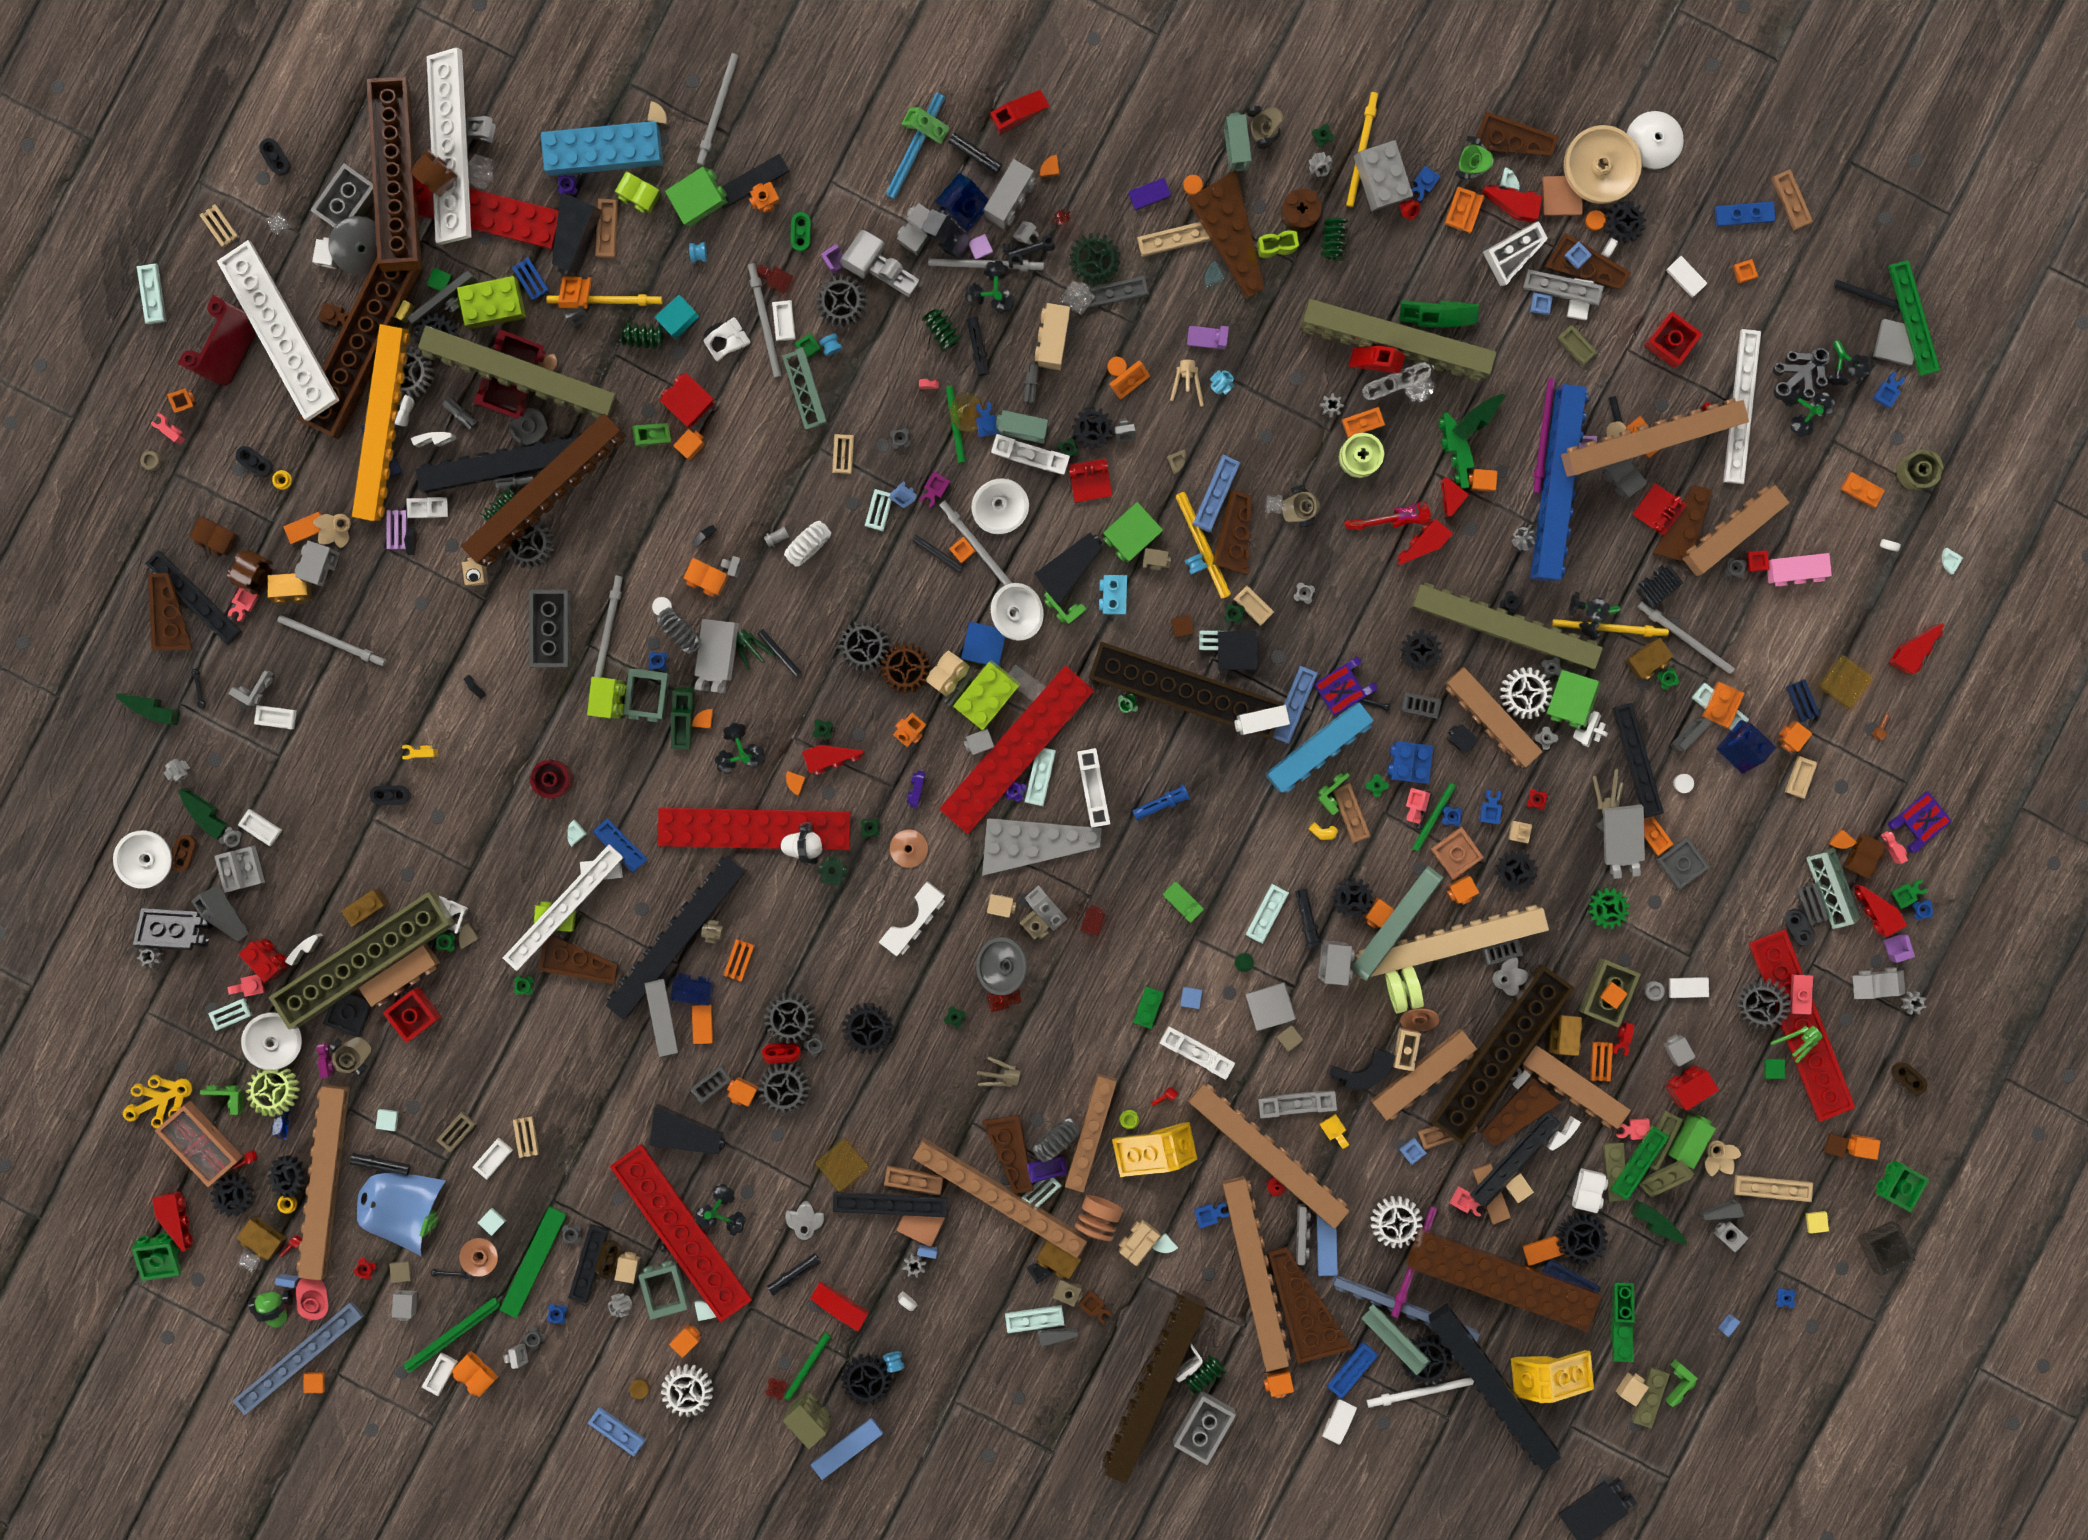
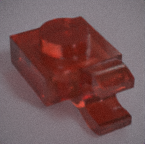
[757,265,793,294]
[987,989,1022,1012]

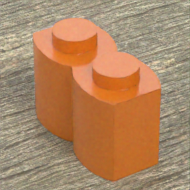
[683,558,729,597]
[452,1351,498,1397]

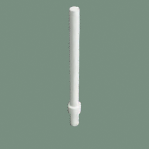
[1367,1377,1474,1408]

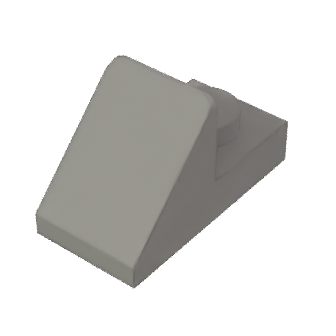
[466,116,496,143]

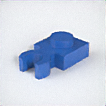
[1411,166,1440,202]
[1872,372,1905,409]
[975,402,999,437]
[1479,790,1502,824]
[1194,1202,1230,1228]

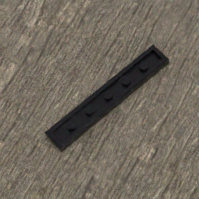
[145,550,242,645]
[1612,703,1664,819]
[1470,1112,1563,1209]
[833,1192,948,1218]

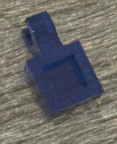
[271,1105,291,1140]

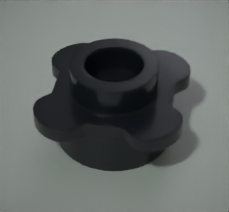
[1500,591,1523,614]

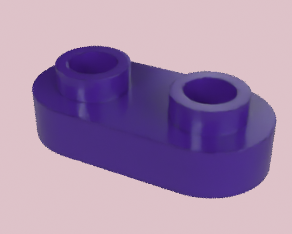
[907,770,926,809]

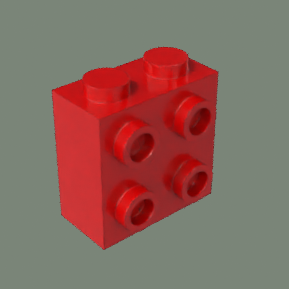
[659,372,716,429]
[238,938,290,983]

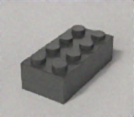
[529,590,572,668]

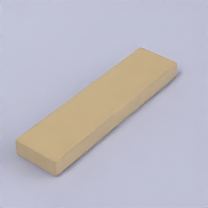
[1137,222,1211,257]
[1734,1175,1813,1202]

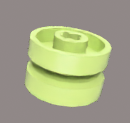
[1339,433,1384,478]
[1385,966,1424,1014]

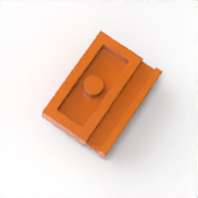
[1444,186,1484,234]
[558,276,592,309]
[1702,682,1745,728]

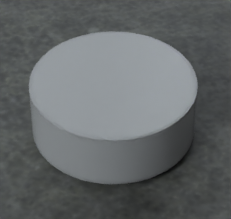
[1644,981,1665,1001]

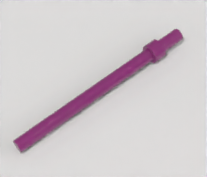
[1533,378,1555,494]
[1391,1206,1438,1318]

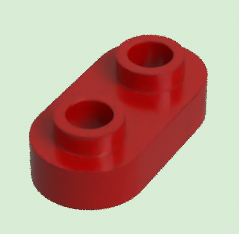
[762,1043,801,1064]

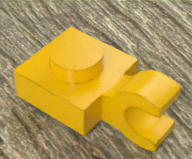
[402,745,439,759]
[1320,1114,1349,1149]

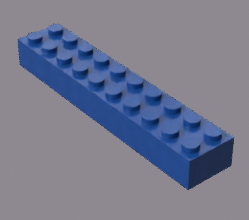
[1530,384,1589,583]

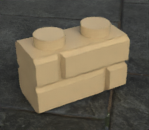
[1393,1028,1421,1071]
[1118,1219,1161,1266]

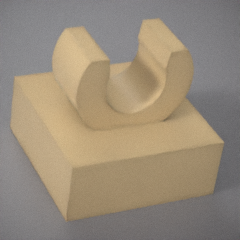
[1508,821,1532,843]

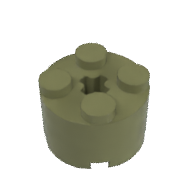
[1896,449,1943,490]

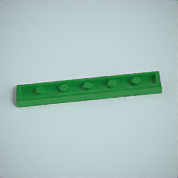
[1888,260,1940,377]
[500,1206,567,1319]

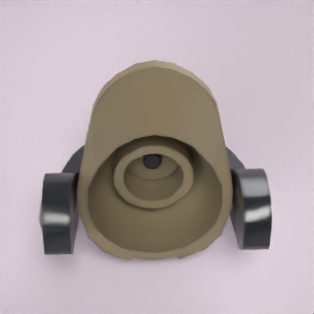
[1246,106,1283,149]
[1281,485,1320,528]
[329,1037,371,1077]

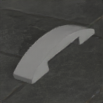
[1258,1091,1337,1118]

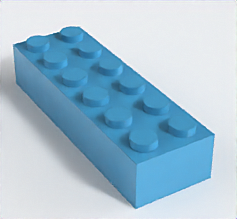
[541,121,663,176]
[1265,702,1374,793]

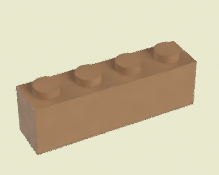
[358,944,440,1007]

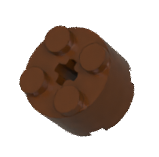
[410,149,459,197]
[1281,189,1322,232]
[227,550,273,595]

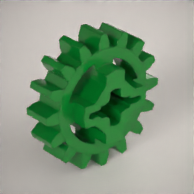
[1587,888,1630,929]

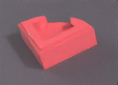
[919,379,939,389]

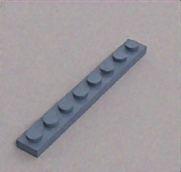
[1332,1275,1480,1341]
[233,1301,364,1415]

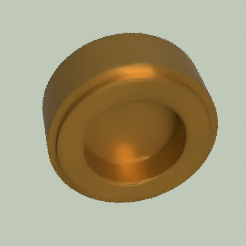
[629,1378,650,1399]

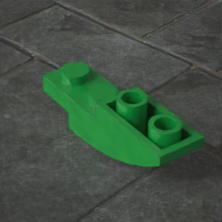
[1399,300,1479,327]
[1438,412,1474,490]
[1610,1283,1635,1362]

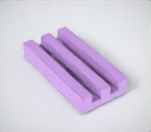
[387,510,408,549]

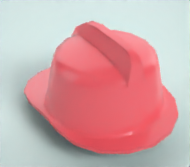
[296,1278,328,1321]

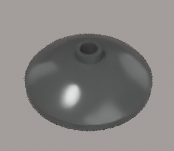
[328,216,377,275]
[976,937,1028,995]

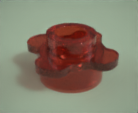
[1052,209,1071,226]
[765,1378,787,1399]

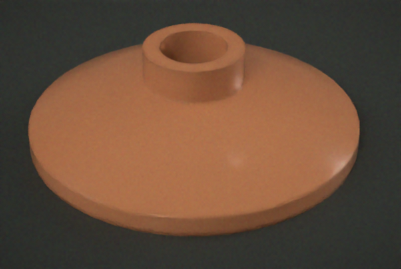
[890,829,928,868]
[1400,1008,1439,1031]
[459,1238,498,1277]

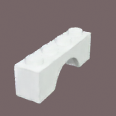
[1077,748,1110,828]
[879,881,945,956]

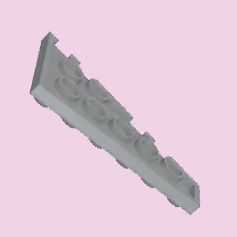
[982,818,1102,876]

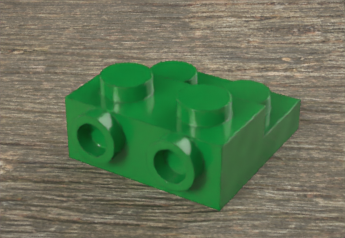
[1875,1159,1930,1212]
[131,1233,182,1281]

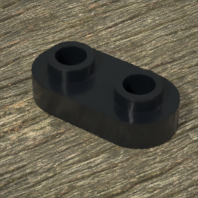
[259,138,291,176]
[236,446,273,477]
[370,785,410,805]
[1785,908,1815,945]

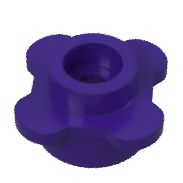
[558,176,577,195]
[1006,782,1026,802]

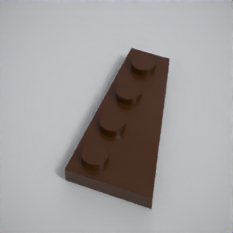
[538,935,618,984]

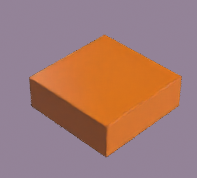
[1733,259,1758,284]
[949,537,976,564]
[1600,982,1628,1009]
[304,1372,325,1393]

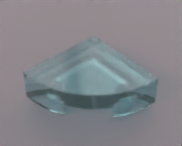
[1205,261,1224,287]

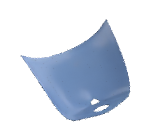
[357,1173,446,1256]

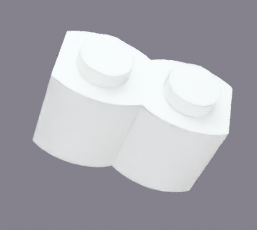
[1572,1168,1608,1213]

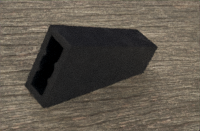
[552,193,602,276]
[1034,532,1102,605]
[649,1105,725,1155]

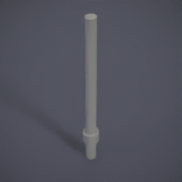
[697,53,739,166]
[928,258,1044,272]
[748,263,781,378]
[939,501,1012,586]
[594,575,623,678]
[1637,601,1735,674]
[277,615,386,666]

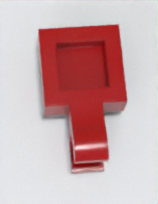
[1613,1021,1635,1056]

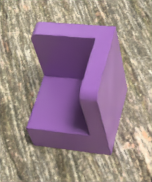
[821,244,844,275]
[1884,934,1915,963]

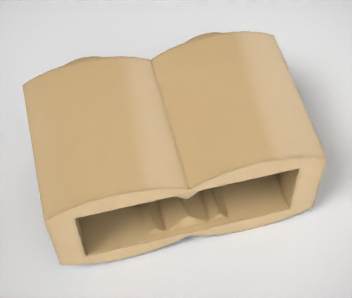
[926,651,970,697]

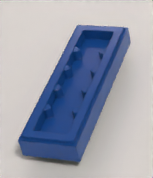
[1715,202,1775,227]
[593,818,648,873]
[1326,1342,1379,1399]

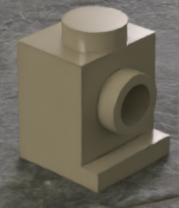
[1142,548,1171,571]
[1020,910,1049,940]

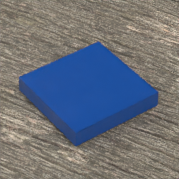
[961,622,1005,666]

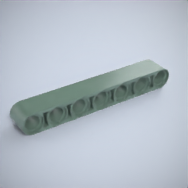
[1351,866,1444,981]

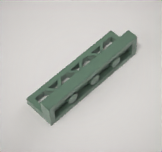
[782,347,827,430]
[1806,847,1861,929]
[1361,1304,1431,1375]

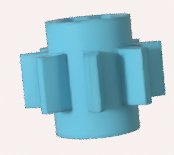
[1210,370,1234,395]

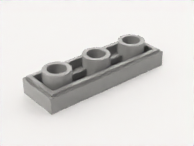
[1296,1204,1310,1265]

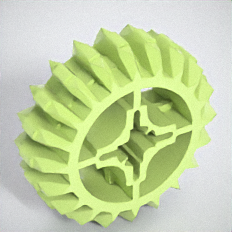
[246,1068,300,1117]

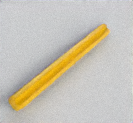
[1176,492,1231,599]

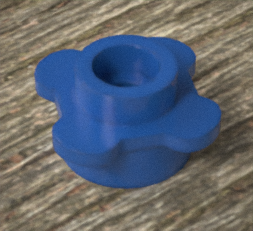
[648,652,668,671]
[1442,806,1462,827]
[1912,900,1933,920]
[1776,1288,1796,1308]
[547,1304,567,1324]

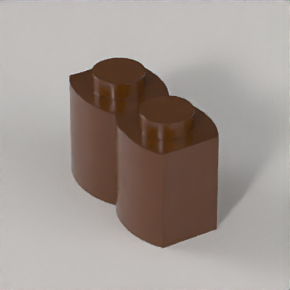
[189,516,238,557]
[1843,833,1886,879]

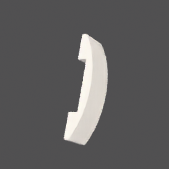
[991,434,1070,475]
[1159,1026,1235,1080]

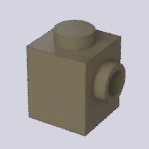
[1053,1278,1083,1307]

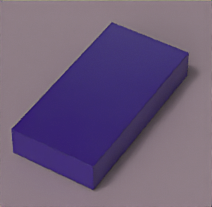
[1128,178,1171,211]
[1027,1155,1067,1183]

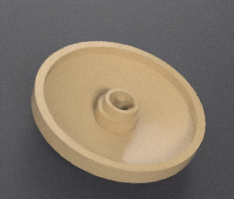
[1564,125,1642,204]

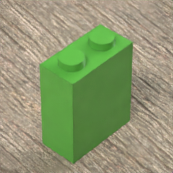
[665,167,728,227]
[1103,502,1163,563]
[1547,670,1601,729]
[1667,1113,1716,1169]

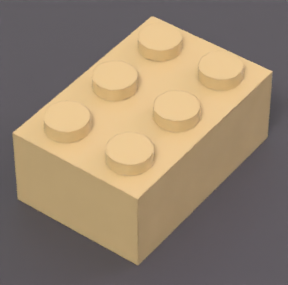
[1035,303,1070,371]

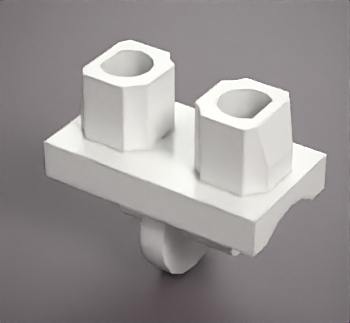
[1573,711,1608,747]

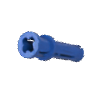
[1132,784,1191,821]

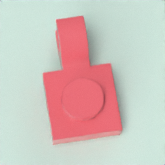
[151,413,186,445]
[1406,788,1431,824]
[227,975,266,997]

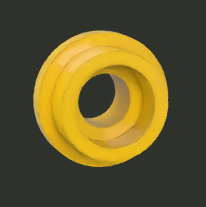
[272,470,292,490]
[277,1196,297,1214]

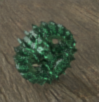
[1069,233,1121,286]

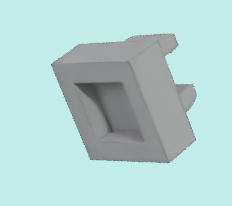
[1012,221,1039,245]
[720,556,743,578]
[1510,1068,1531,1090]
[503,1344,528,1369]

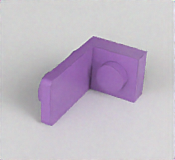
[1187,326,1229,350]

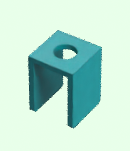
[655,295,699,340]

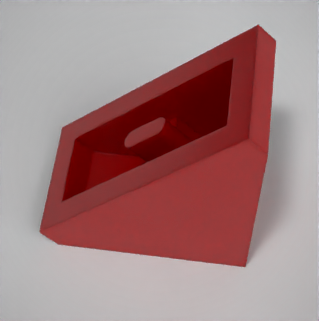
[1441,478,1469,518]

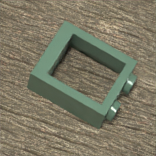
[1224,112,1252,172]
[996,410,1048,444]
[623,668,670,722]
[638,1260,690,1320]

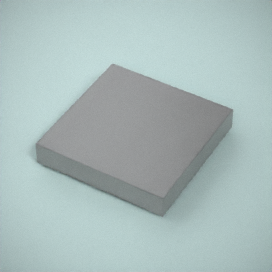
[1873,319,1914,366]

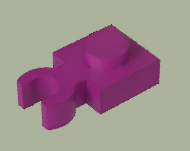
[920,472,950,508]
[317,1043,335,1078]

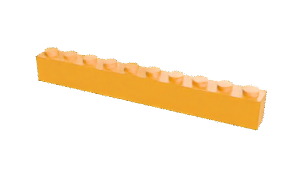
[352,324,410,521]

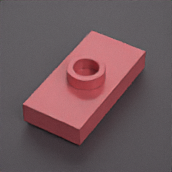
[1790,974,1813,1014]

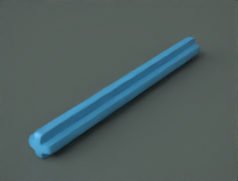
[886,93,945,199]

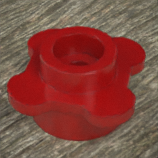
[1526,789,1548,810]
[354,1258,376,1280]

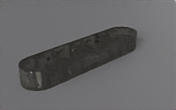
[1362,361,1434,400]

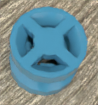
[689,242,708,263]
[819,334,843,356]
[1185,553,1208,575]
[883,1351,905,1372]

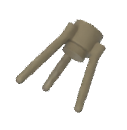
[1593,769,1624,814]
[977,1056,1020,1087]

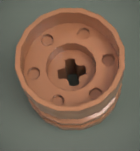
[1075,1195,1124,1241]

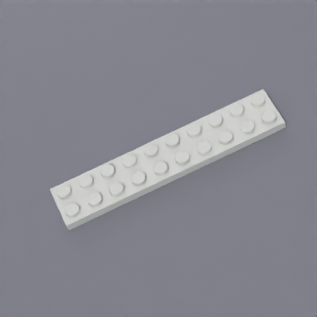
[427,48,471,245]
[217,240,339,421]

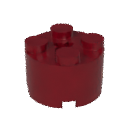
[530,760,573,799]

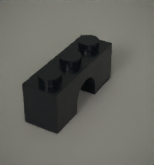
[921,209,971,259]

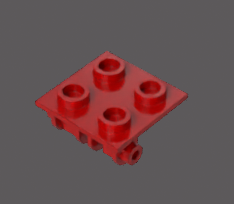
[1068,458,1112,503]
[1632,483,1687,536]

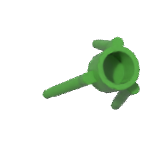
[1770,1026,1823,1063]

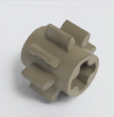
[701,920,723,944]

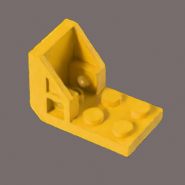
[1112,1122,1197,1177]
[1511,1350,1594,1403]

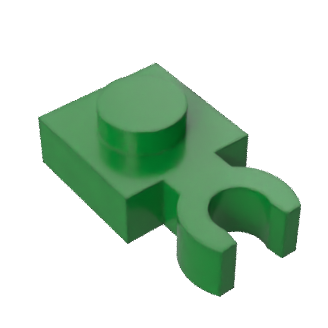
[1890,879,1928,909]

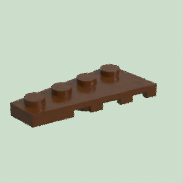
[1476,111,1559,156]
[1544,233,1631,290]
[1652,485,1712,563]
[1212,490,1251,575]
[148,573,193,650]
[1479,1076,1560,1146]
[982,1114,1034,1194]

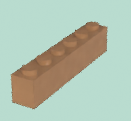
[1682,485,1789,576]
[1444,667,1543,767]
[1370,1029,1477,1121]
[1522,1045,1631,1129]
[1065,1074,1117,1192]

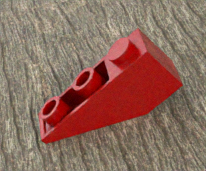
[990,89,1050,135]
[1481,185,1542,223]
[1348,346,1405,374]
[1396,518,1453,566]
[1888,623,1945,675]
[802,745,865,776]
[1853,884,1907,937]
[152,1191,193,1252]

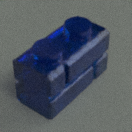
[671,973,714,1006]

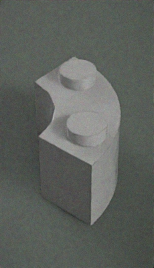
[1852,967,1905,999]

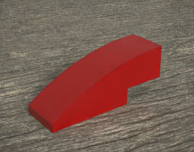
[810,1282,869,1331]

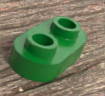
[791,212,811,252]

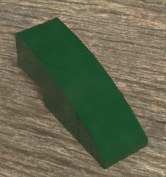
[1452,394,1505,440]
[671,687,694,750]
[116,693,179,725]
[178,788,231,840]
[1631,1199,1687,1246]

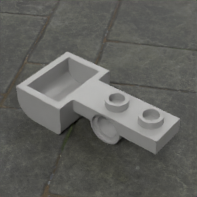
[839,230,920,297]

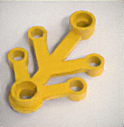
[123,1075,193,1128]

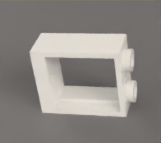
[1234,705,1290,735]

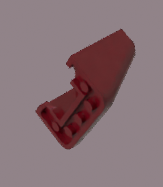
[177,295,256,386]
[473,329,546,419]

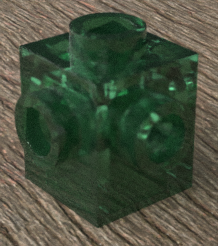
[819,856,847,885]

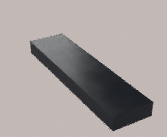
[722,154,790,210]
[568,1224,609,1303]

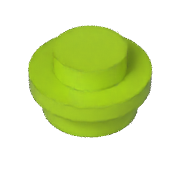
[1120,1110,1139,1129]

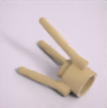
[1170,360,1204,407]

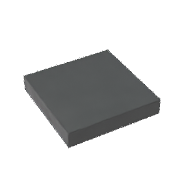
[1670,718,1712,751]
[1655,837,1710,890]

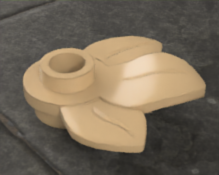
[313,514,351,548]
[1705,1140,1741,1176]

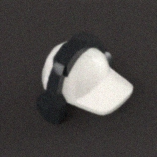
[781,822,822,865]

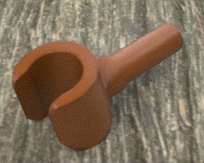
[1872,714,1890,741]

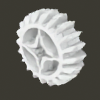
[784,521,831,567]
[1500,667,1552,719]
[1370,1196,1423,1248]
[661,1364,713,1417]

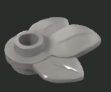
[1492,957,1529,996]
[786,1201,824,1240]

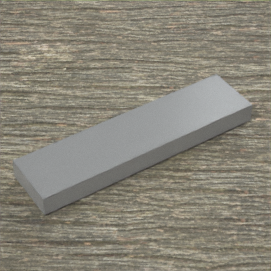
[1523,269,1604,306]
[644,979,678,1057]

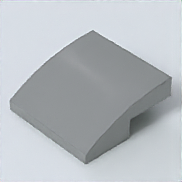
[215,846,265,893]
[1246,982,1296,1031]

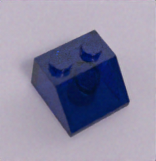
[934,173,989,233]
[1716,720,1777,774]

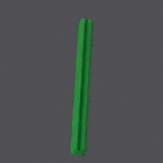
[404,1298,500,1373]

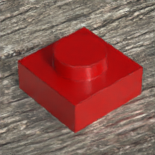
[1746,550,1769,572]

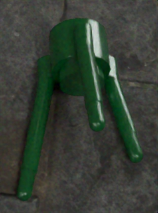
[736,629,775,670]

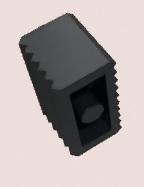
[1636,565,1683,608]

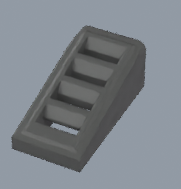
[1400,692,1441,719]
[1481,938,1523,966]
[690,1065,732,1105]
[1699,1199,1744,1220]
[1037,1328,1078,1347]

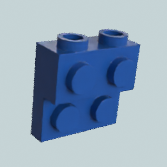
[1387,741,1433,784]

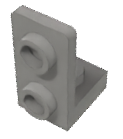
[228,671,273,706]
[1025,885,1067,931]

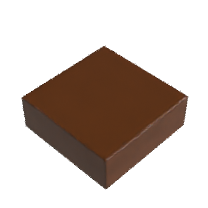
[1171,615,1194,638]
[1823,1133,1849,1158]

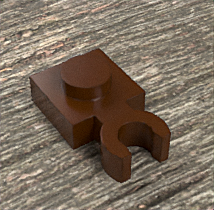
[318,302,350,327]
[1078,1289,1112,1324]

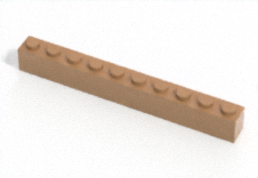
[1561,398,1749,477]
[296,1084,350,1280]
[1187,1084,1349,1229]
[913,1138,1087,1258]
[1222,1176,1291,1372]

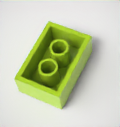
[457,276,526,330]
[953,660,1021,730]
[587,677,627,719]

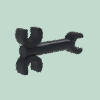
[1002,235,1055,268]

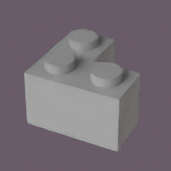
[897,203,930,256]
[295,541,340,587]

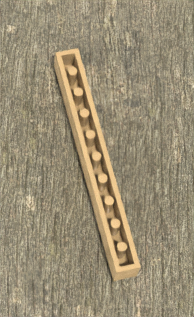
[1355,905,1549,979]

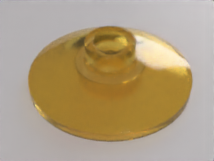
[950,393,984,432]

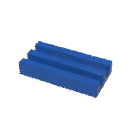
[512,258,549,301]

